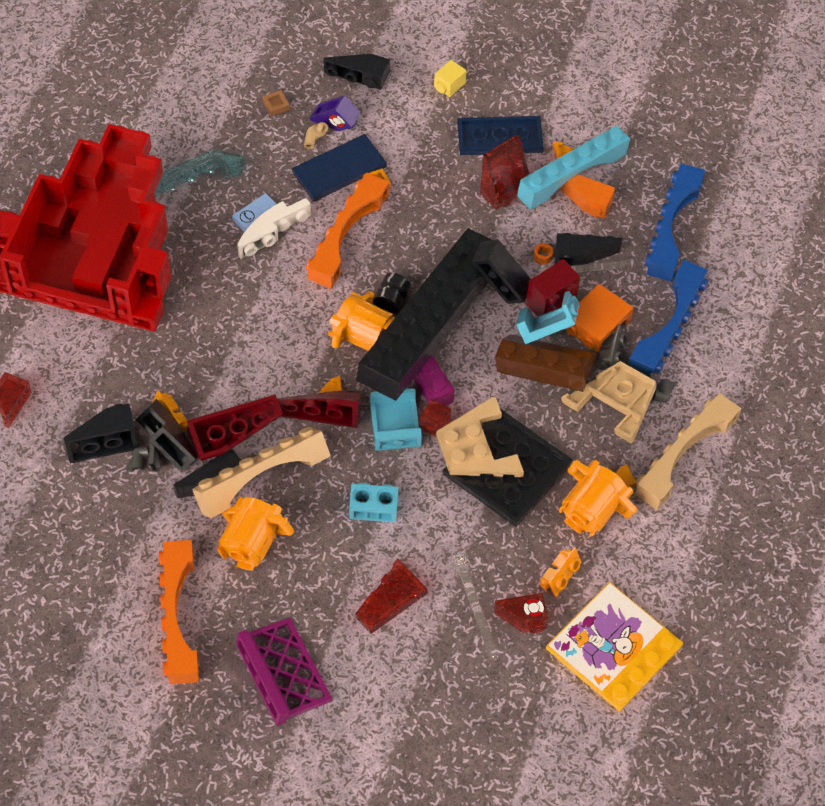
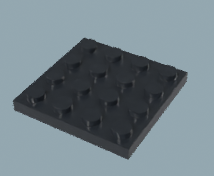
[443,409,573,527]

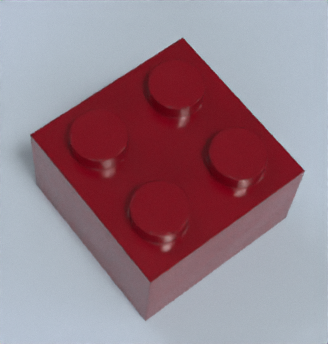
[526,259,580,317]

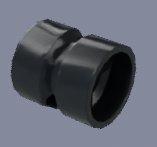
[373,272,411,314]

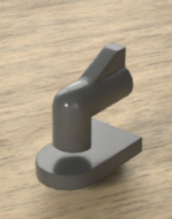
[648,373,676,403]
[126,442,161,472]

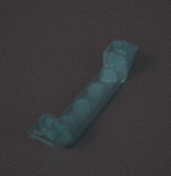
[155,149,245,198]

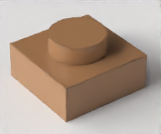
[262,90,290,117]

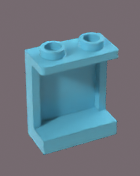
[516,291,580,344]
[370,388,422,451]

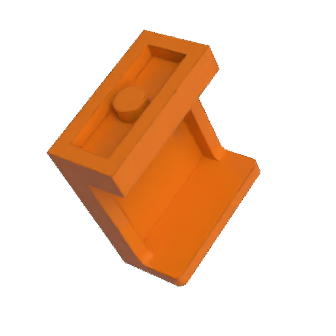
[565,284,634,352]

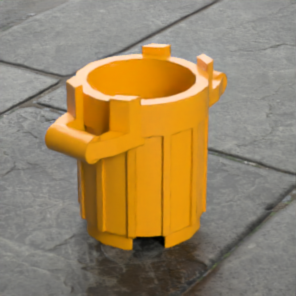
[328,291,395,351]
[559,460,637,537]
[217,497,294,571]

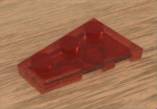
[355,558,428,634]

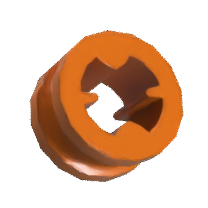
[533,243,553,265]

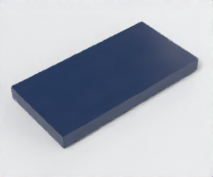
[457,116,544,155]
[292,134,387,202]

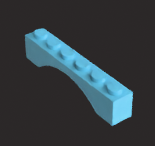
[517,125,630,210]

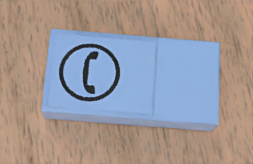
[232,193,277,232]

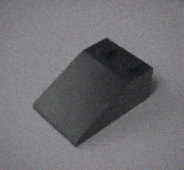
[63,404,138,464]

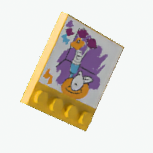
[546,582,683,712]

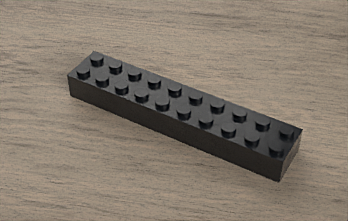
[356,228,506,401]

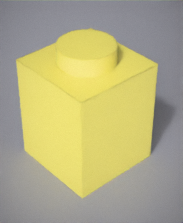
[434,60,467,97]

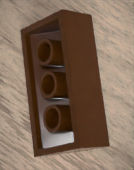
[495,334,596,392]

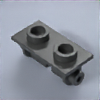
[598,324,627,370]

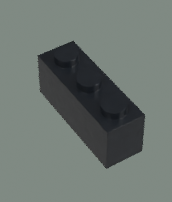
[472,239,531,304]

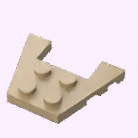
[561,361,657,444]
[436,397,524,477]

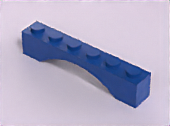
[644,163,705,282]
[628,260,709,376]

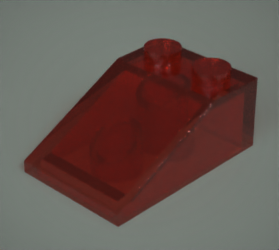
[480,135,530,210]

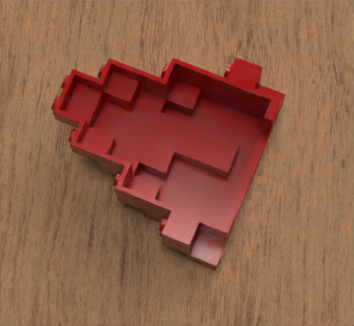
[0,124,171,332]

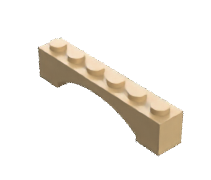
[635,393,741,511]
[192,427,331,518]

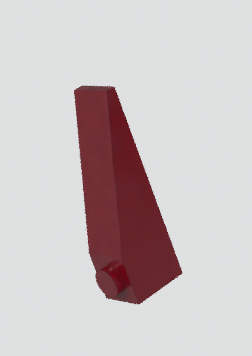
[277,391,362,428]
[187,394,283,461]

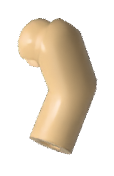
[304,122,328,149]

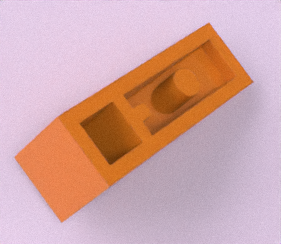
[560,174,615,219]

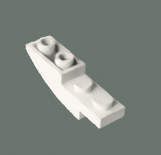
[238,198,311,259]

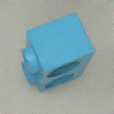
[349,483,398,522]

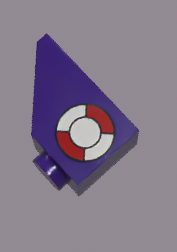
[309,95,361,131]

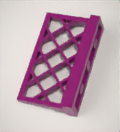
[236,618,332,726]

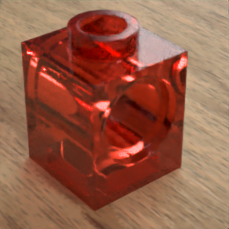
[419,399,451,438]

